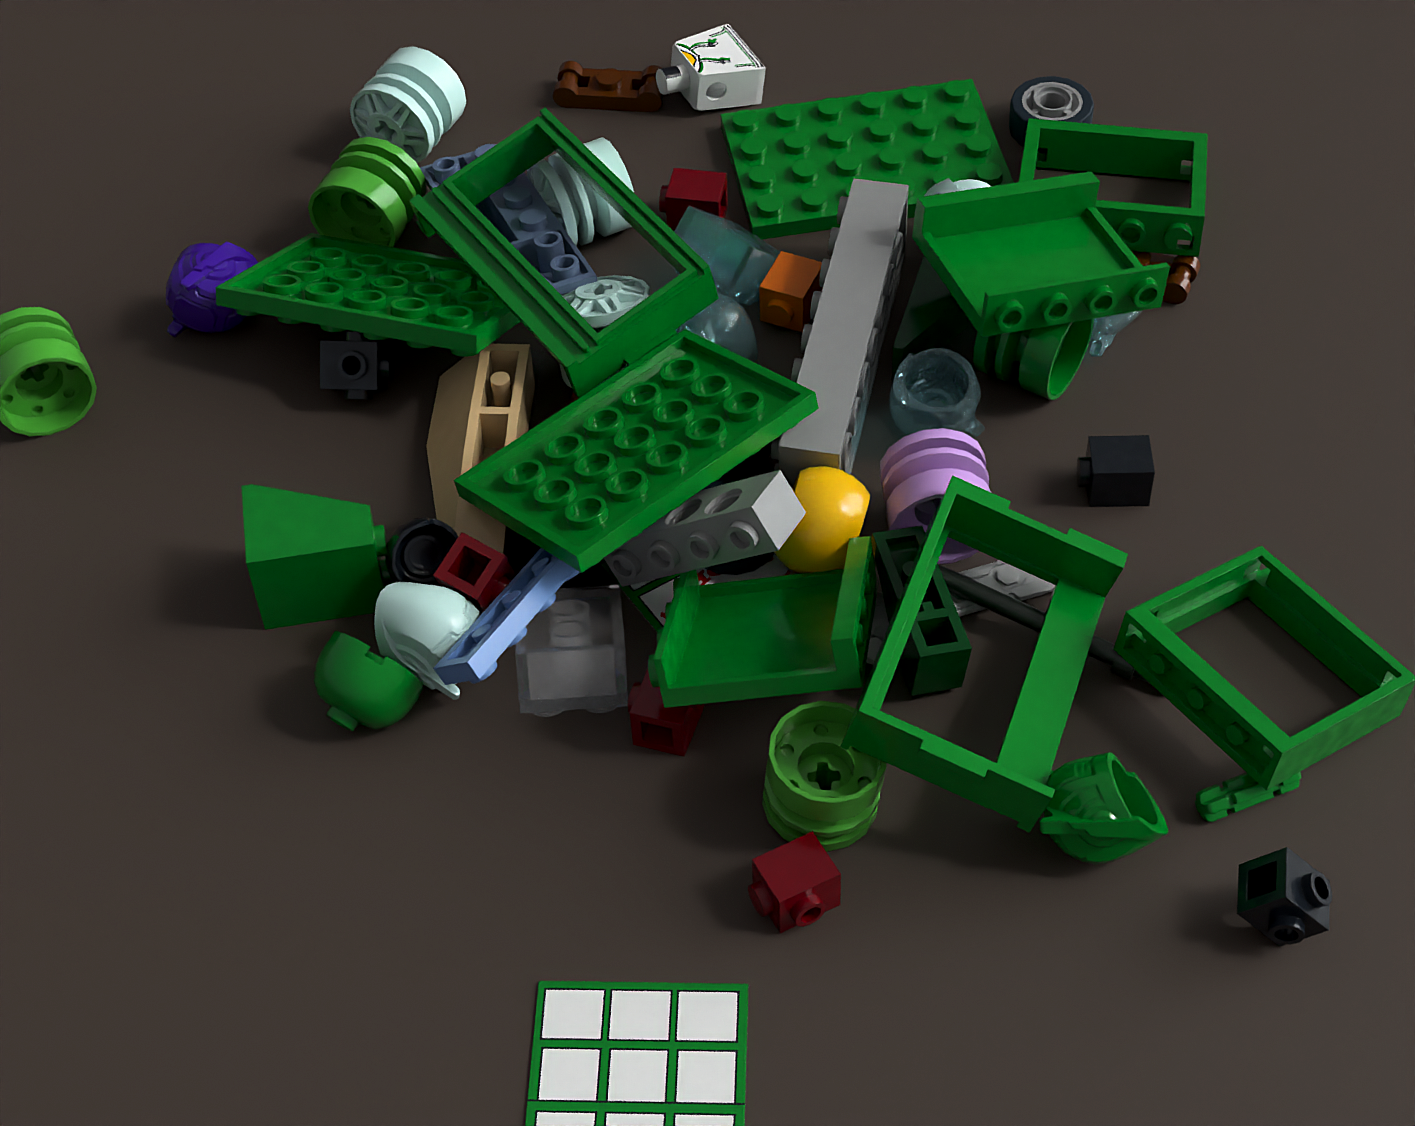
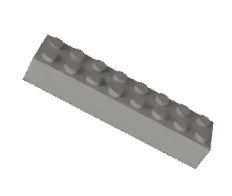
[771,178,909,488]

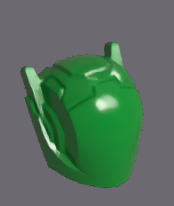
[1040,752,1168,864]

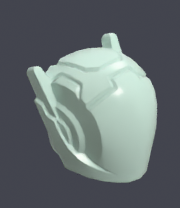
[374,582,482,700]

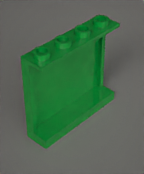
[912,171,1170,337]
[648,536,879,708]

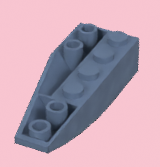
[419,144,597,295]

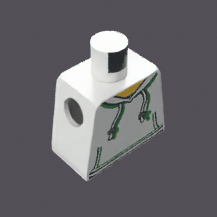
[656,24,766,111]

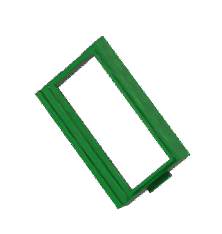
[409,107,719,398]
[840,475,1128,832]

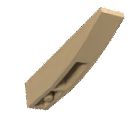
[426,343,535,559]

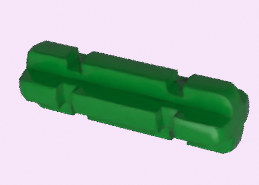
[1195,772,1302,822]

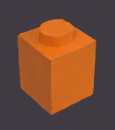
[759,251,823,332]

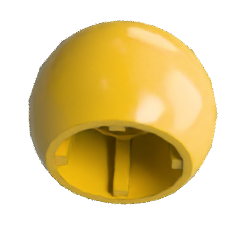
[774,466,870,574]

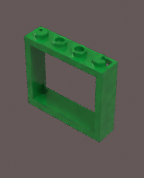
[1019,118,1208,257]
[1113,546,1415,791]

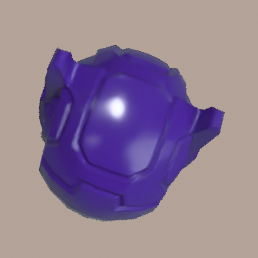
[166,241,259,337]

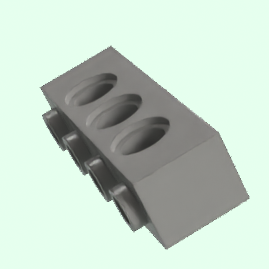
[604,470,806,587]

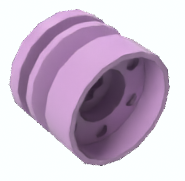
[880,428,992,564]

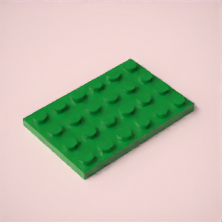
[720,79,1014,241]
[216,233,520,357]
[454,329,819,573]

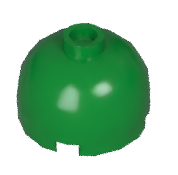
[314,631,424,732]

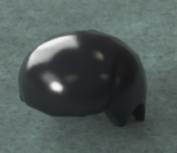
[385,517,458,586]

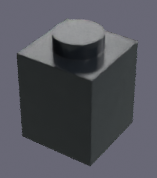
[1077,435,1155,507]

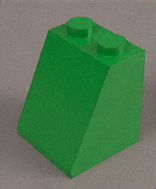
[241,484,395,630]

